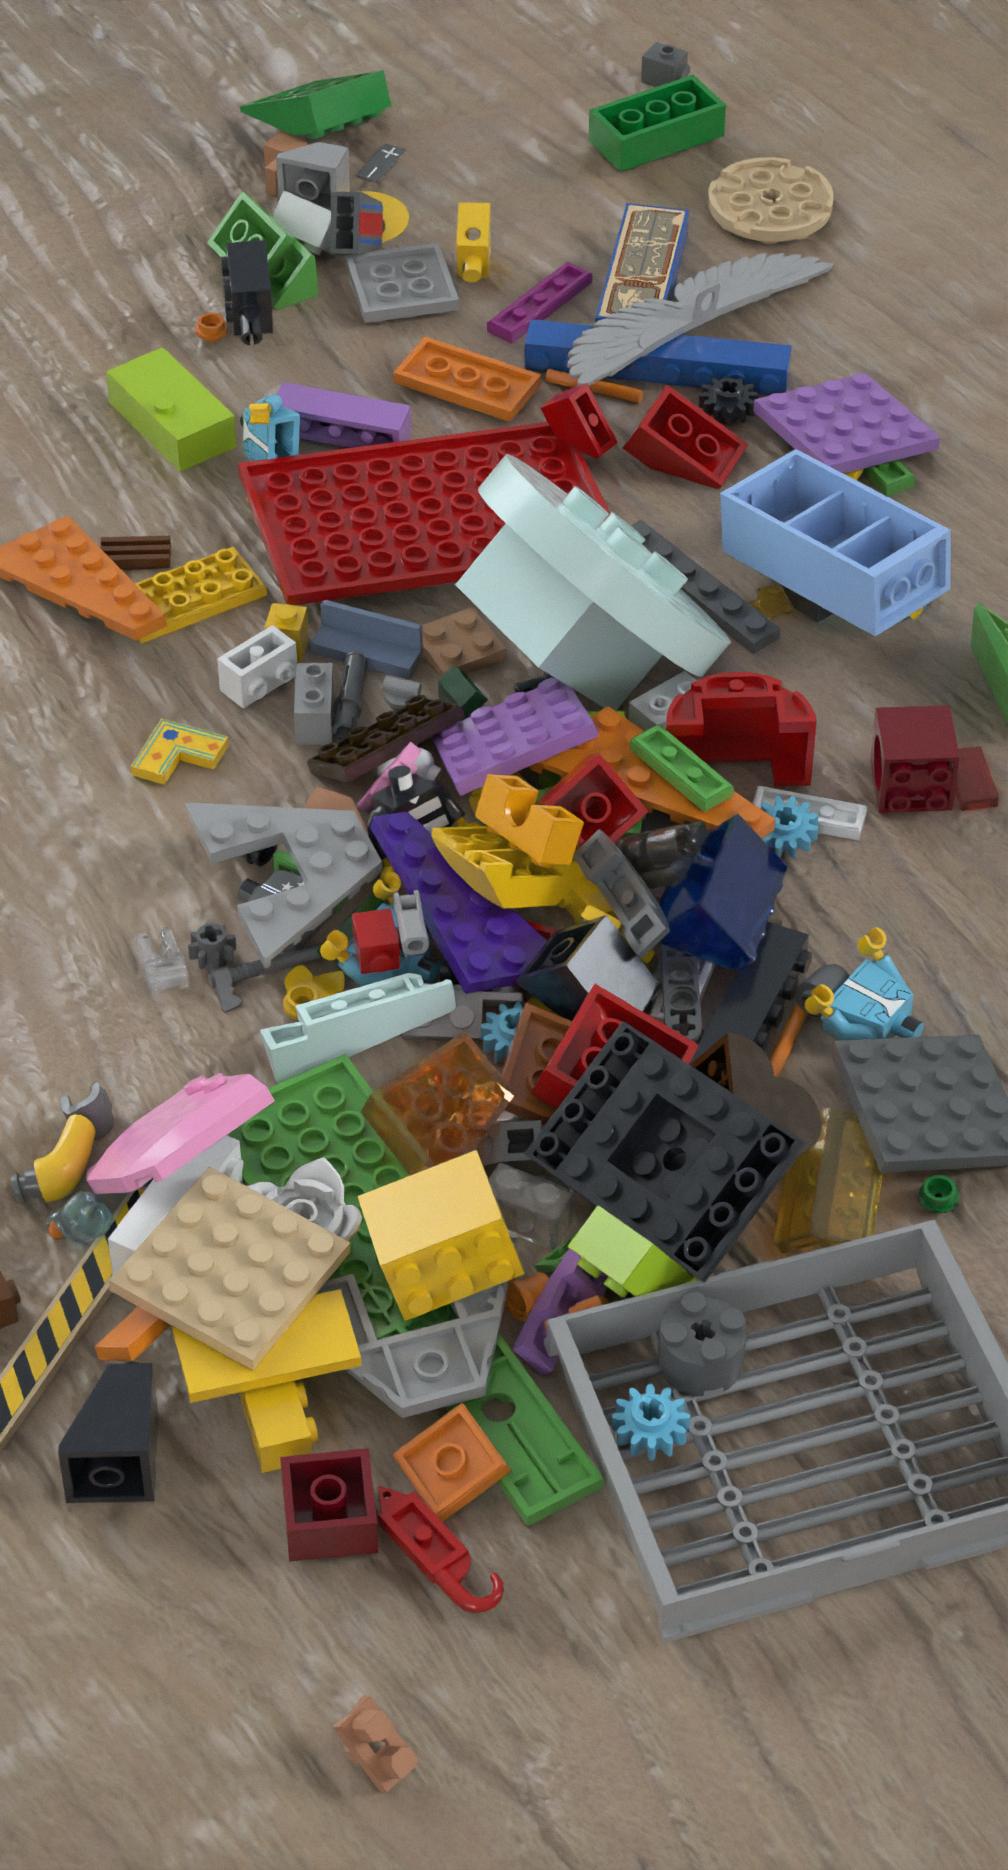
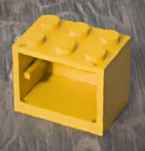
[357,1150,524,1321]

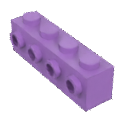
[276,382,412,448]

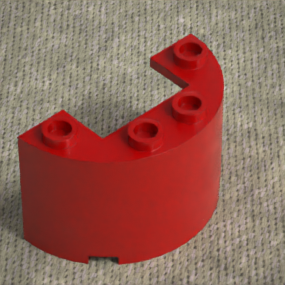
[666,672,817,787]

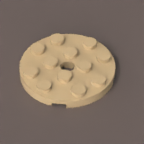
[708,157,834,245]

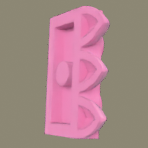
[356,742,422,814]

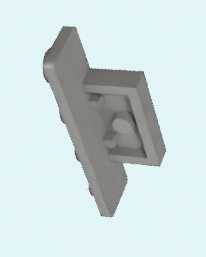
[402,983,523,1041]

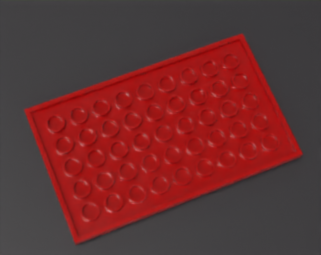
[238,422,610,605]

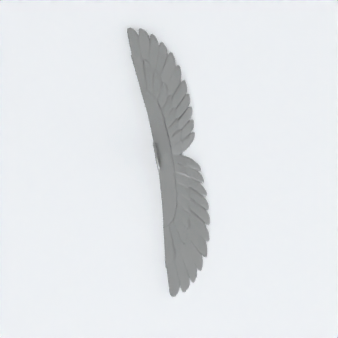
[567,253,833,386]

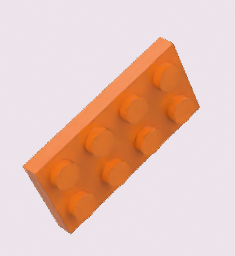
[393,336,541,422]

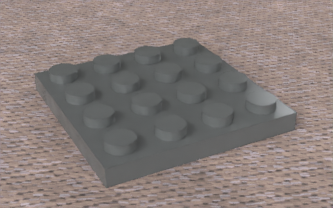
[830,1035,1008,1173]

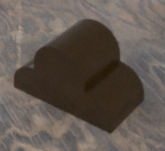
[690,1032,822,1161]

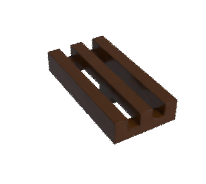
[100,536,171,569]

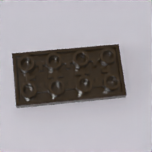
[307,695,466,783]

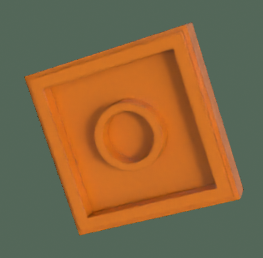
[392,1402,512,1522]

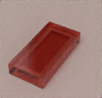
[955,746,999,811]

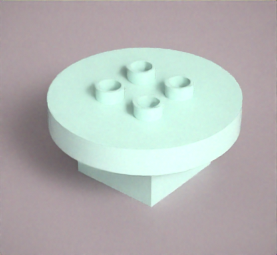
[455,454,731,711]

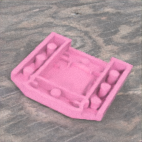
[86,1073,275,1194]

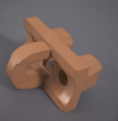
[333,1695,419,1793]

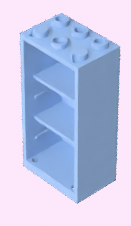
[720,449,951,637]

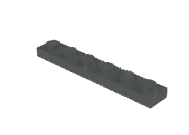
[631,520,780,654]

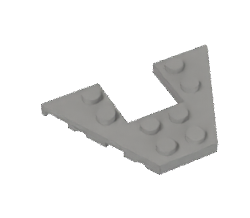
[185,802,382,969]
[316,1231,517,1418]

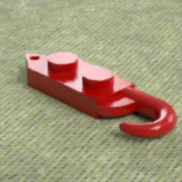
[378,1486,504,1613]

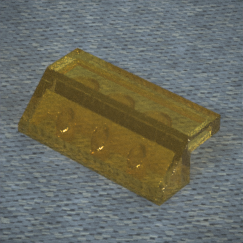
[773,1107,883,1253]

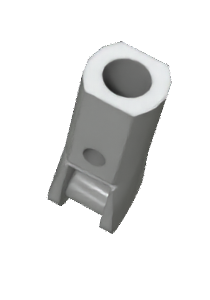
[393,890,429,955]

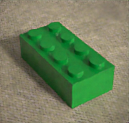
[588,74,726,172]

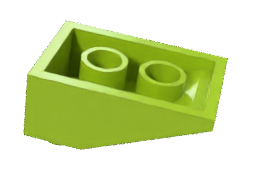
[568,1205,698,1299]

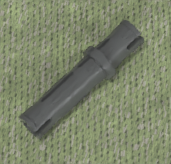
[332,651,367,740]

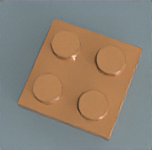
[421,607,507,678]

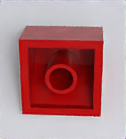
[535,753,649,850]

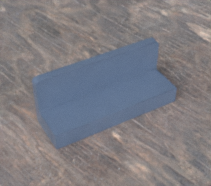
[310,600,423,680]

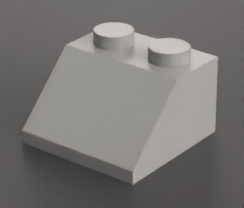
[276,142,350,211]

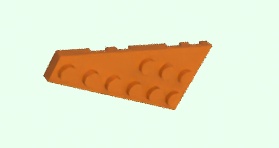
[0,516,167,641]
[530,706,776,849]

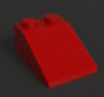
[623,385,748,490]

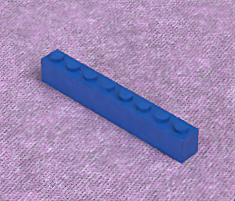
[524,319,792,395]

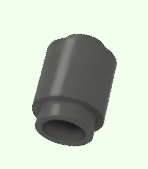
[796,964,850,1017]

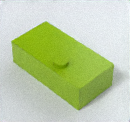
[106,347,237,472]

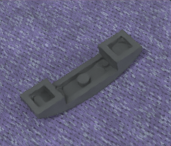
[573,829,670,958]

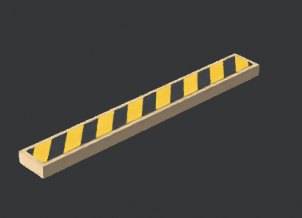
[0,1186,147,1453]

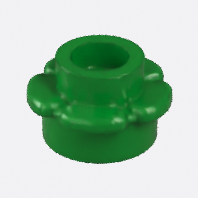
[919,1175,959,1213]

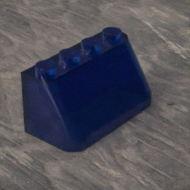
[659,814,788,970]

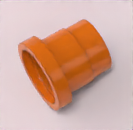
[505,1272,549,1321]

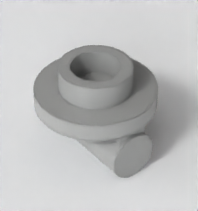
[383,675,422,709]

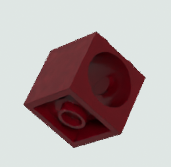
[870,705,960,813]

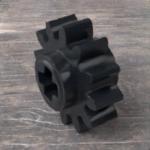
[698,375,758,425]

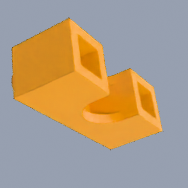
[475,774,584,868]

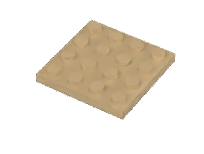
[109,1166,350,1371]

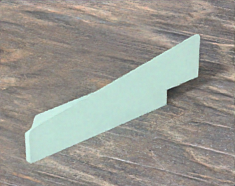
[260,973,456,1084]

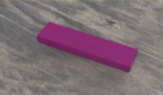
[487,261,593,344]

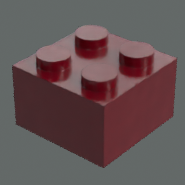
[280,1448,378,1562]

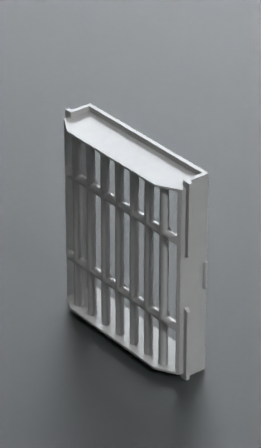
[544,1220,1008,1643]

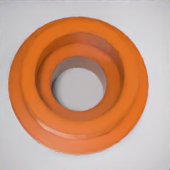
[195,312,228,342]

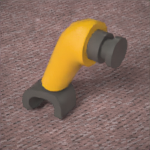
[11,1081,115,1203]

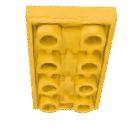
[135,546,267,644]
[172,1289,362,1403]

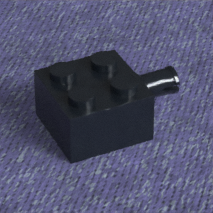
[221,240,273,345]

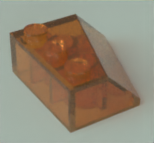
[361,1031,515,1176]

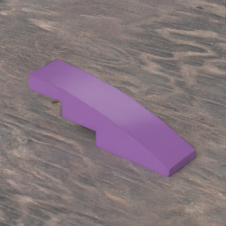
[513,1248,608,1376]

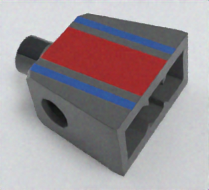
[330,192,385,254]

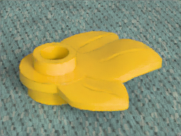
[283,965,345,1020]

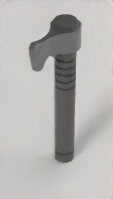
[207,942,324,1012]

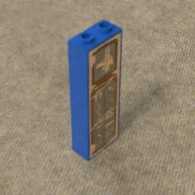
[595,203,689,322]

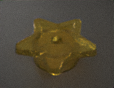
[749,586,793,621]

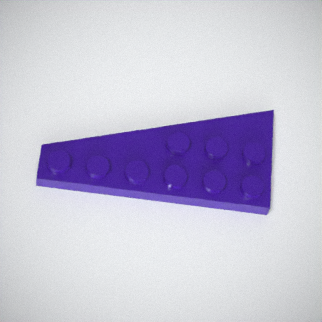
[370,811,547,994]

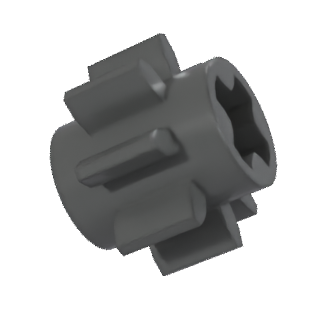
[188,923,236,971]

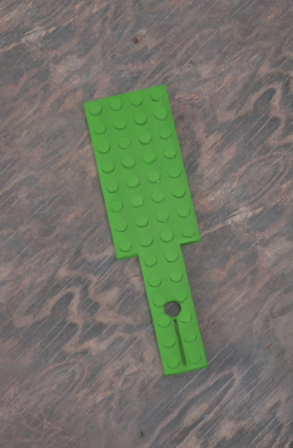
[227,1053,603,1527]

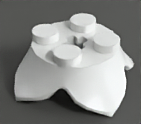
[247,1157,362,1241]

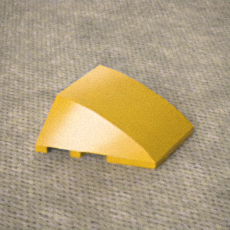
[431,826,584,909]

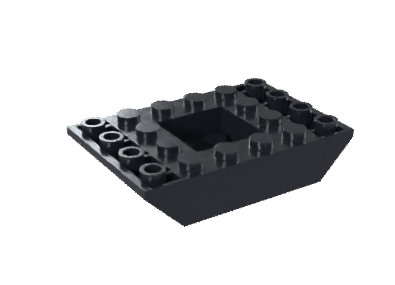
[524,1021,807,1283]

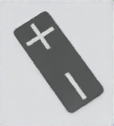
[357,144,406,181]

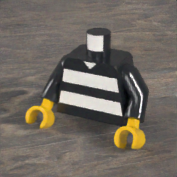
[367,766,481,885]

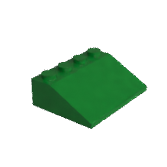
[239,70,392,139]

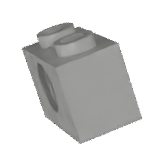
[294,663,334,745]

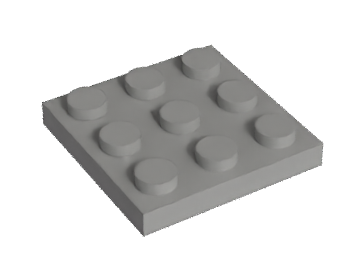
[345,242,459,323]

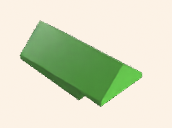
[207,191,318,310]
[970,602,1008,725]

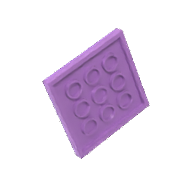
[753,373,940,473]
[431,677,599,796]

